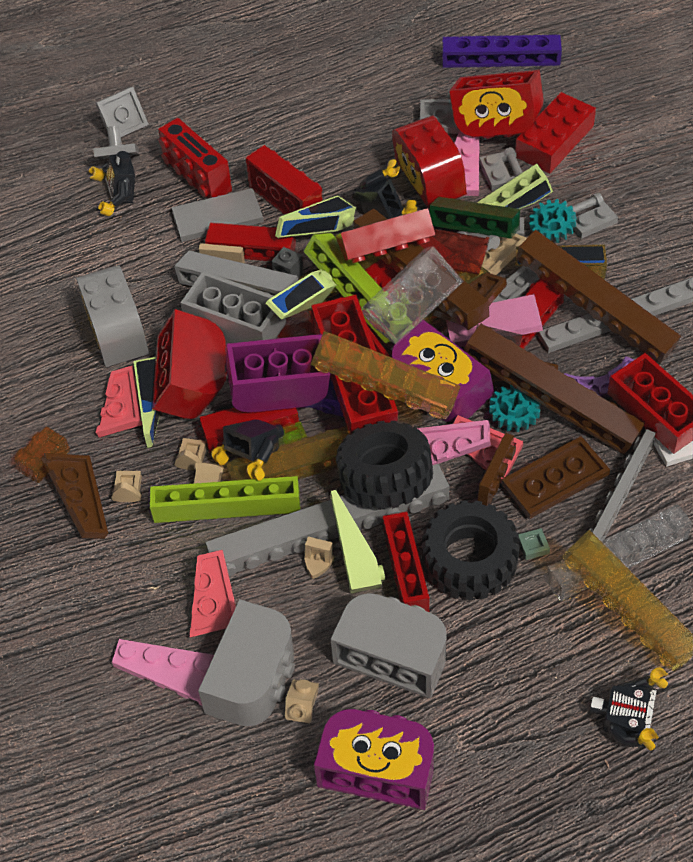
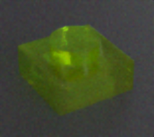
[281,421,309,452]

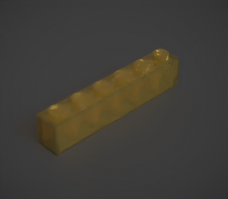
[311,331,461,419]
[226,425,350,481]
[562,530,693,672]

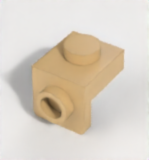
[285,679,319,723]

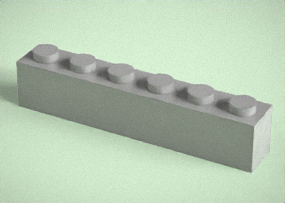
[174,251,299,296]

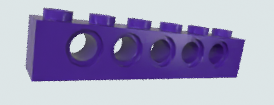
[442,35,562,68]

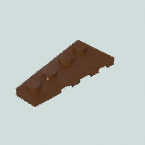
[42,453,108,539]

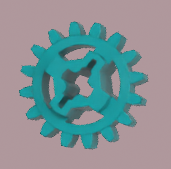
[529,199,577,243]
[489,385,541,432]

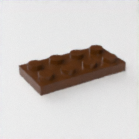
[501,436,610,519]

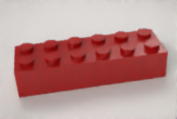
[311,295,398,435]

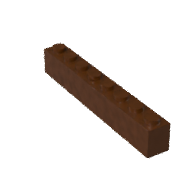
[353,209,490,330]
[516,230,681,365]
[464,323,645,455]

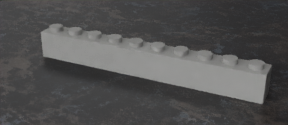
[206,464,450,577]

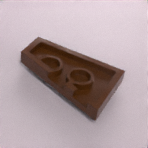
[431,272,507,326]
[478,433,516,506]

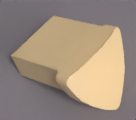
[175,438,207,470]
[194,463,224,483]
[112,471,142,502]
[304,537,334,579]

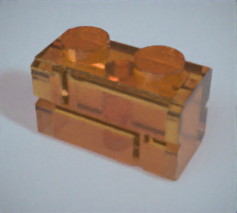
[14,426,70,483]

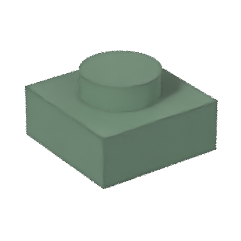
[518,528,550,560]

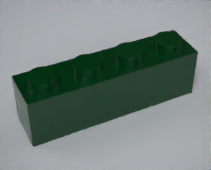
[429,197,520,239]

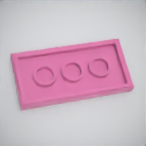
[446,294,543,347]

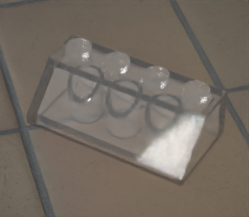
[361,246,463,345]

